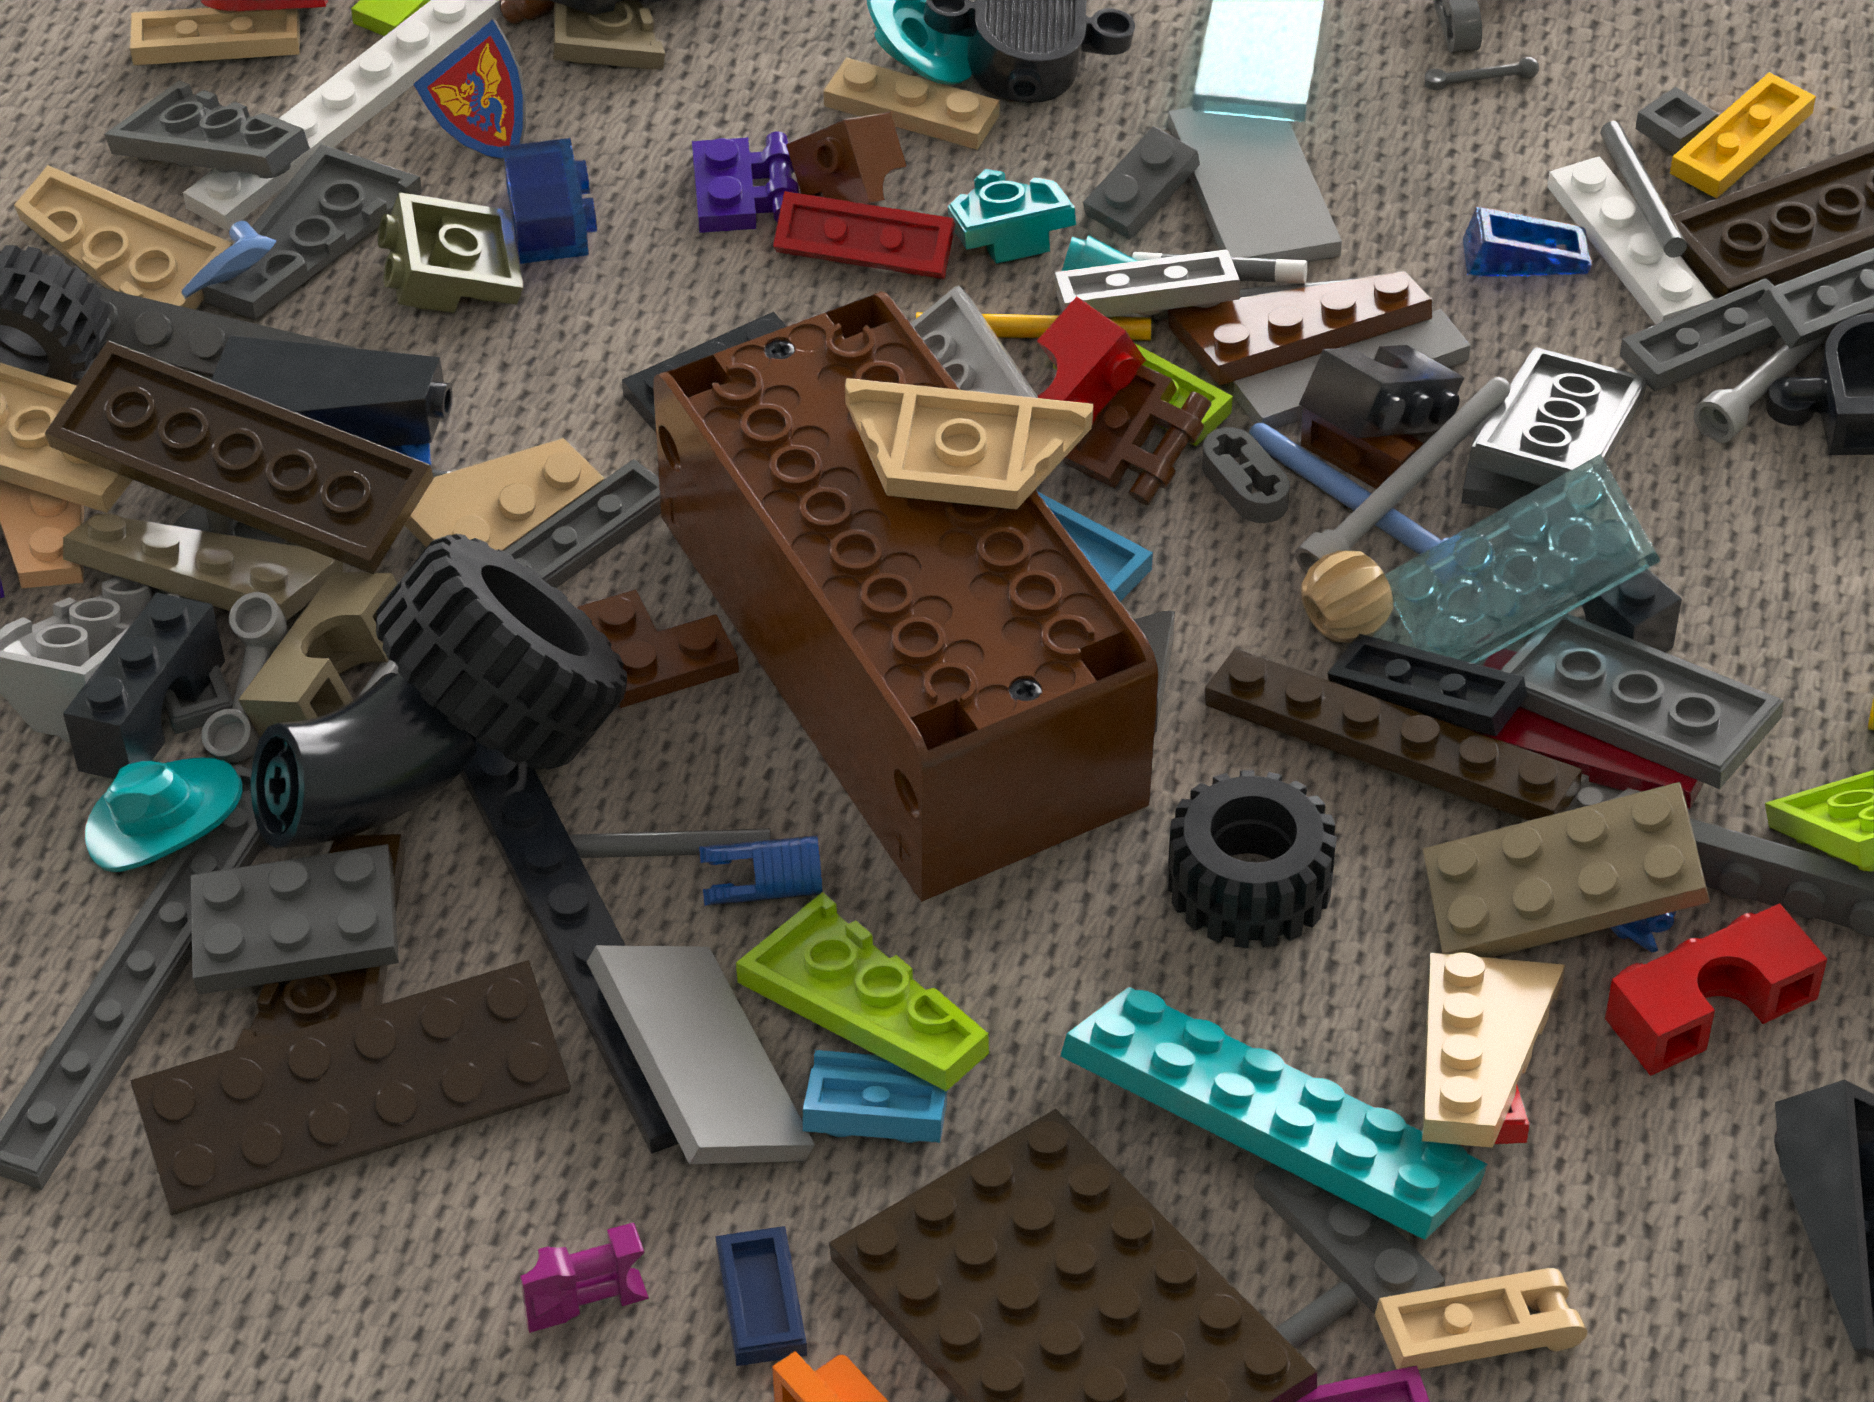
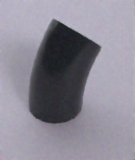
[251,672,477,849]

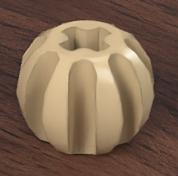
[1301,550,1393,643]

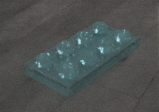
[1385,454,1661,664]

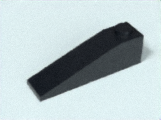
[1774,1079,1874,1359]

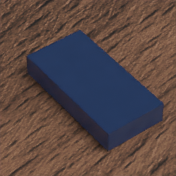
[715,1226,807,1366]

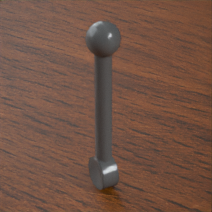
[1425,57,1539,90]

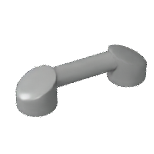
[201,592,287,763]

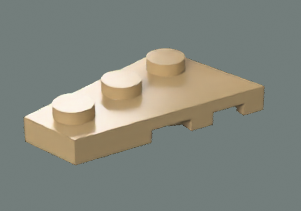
[405,438,604,551]

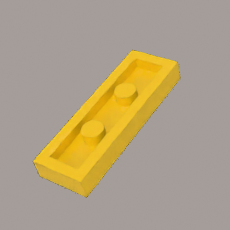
[1670,72,1816,199]

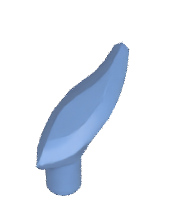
[182,221,277,299]

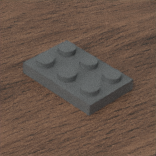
[191,844,399,995]

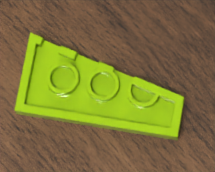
[736,892,989,1091]

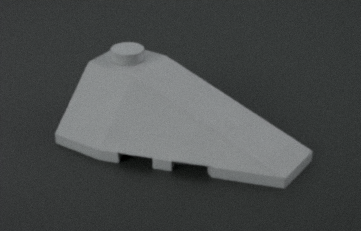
[0,576,196,743]

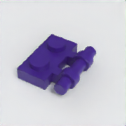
[692,131,799,233]

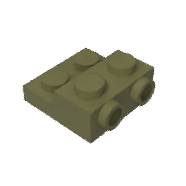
[378,192,524,313]

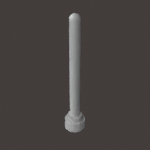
[1694,334,1829,443]
[1295,377,1511,574]

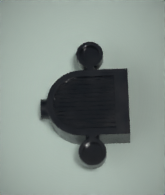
[923,0,1135,103]
[1766,313,1874,455]

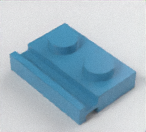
[803,1050,948,1143]

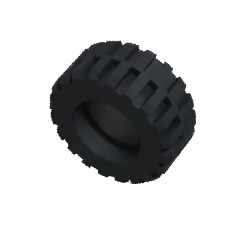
[376,534,627,770]

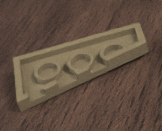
[553,0,666,69]

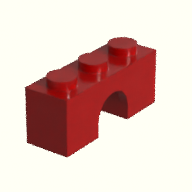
[1037,296,1146,424]
[1605,903,1827,1076]

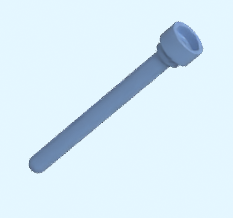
[1249,423,1485,594]

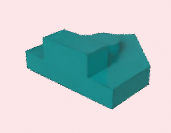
[947,169,1076,264]

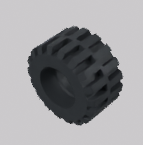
[0,245,111,386]
[1167,770,1337,948]

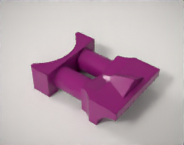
[520,1223,649,1333]

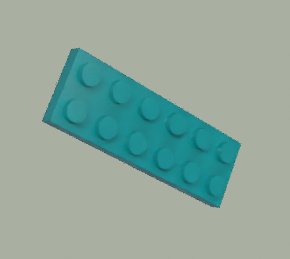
[1060,987,1488,1240]

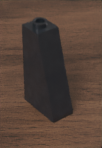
[212,335,453,447]

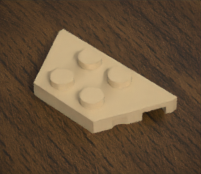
[845,378,1093,509]

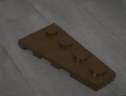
[234,834,406,1049]

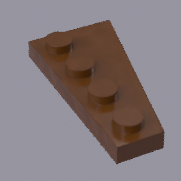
[1168,271,1432,386]

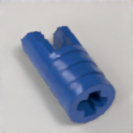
[699,835,823,906]

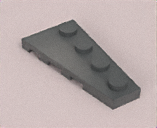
[104,80,310,179]
[203,144,422,320]

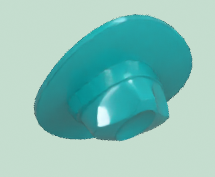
[867,0,972,85]
[85,757,243,872]

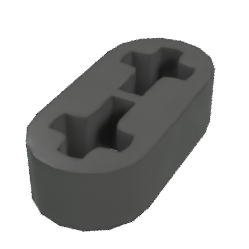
[1433,0,1482,52]
[1202,427,1290,523]

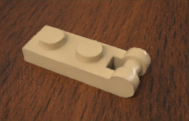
[1375,1268,1587,1370]

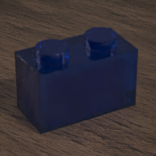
[502,138,597,264]

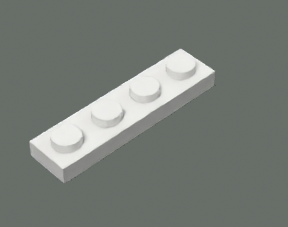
[1548,156,1715,324]

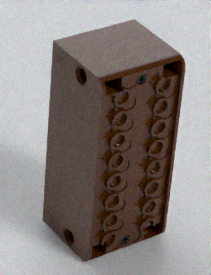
[653,291,1158,902]

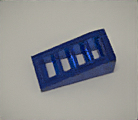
[1463,207,1592,276]

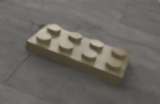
[1423,782,1710,958]

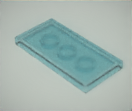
[1193,0,1325,122]

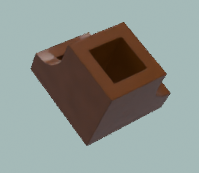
[786,112,907,205]

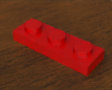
[773,191,956,279]

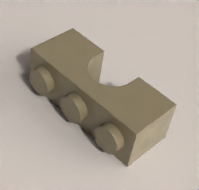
[238,572,397,737]

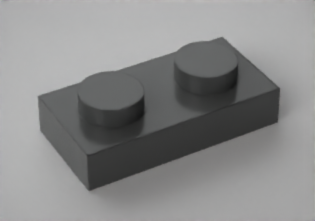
[1083,126,1200,240]

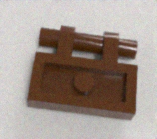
[1063,365,1212,505]

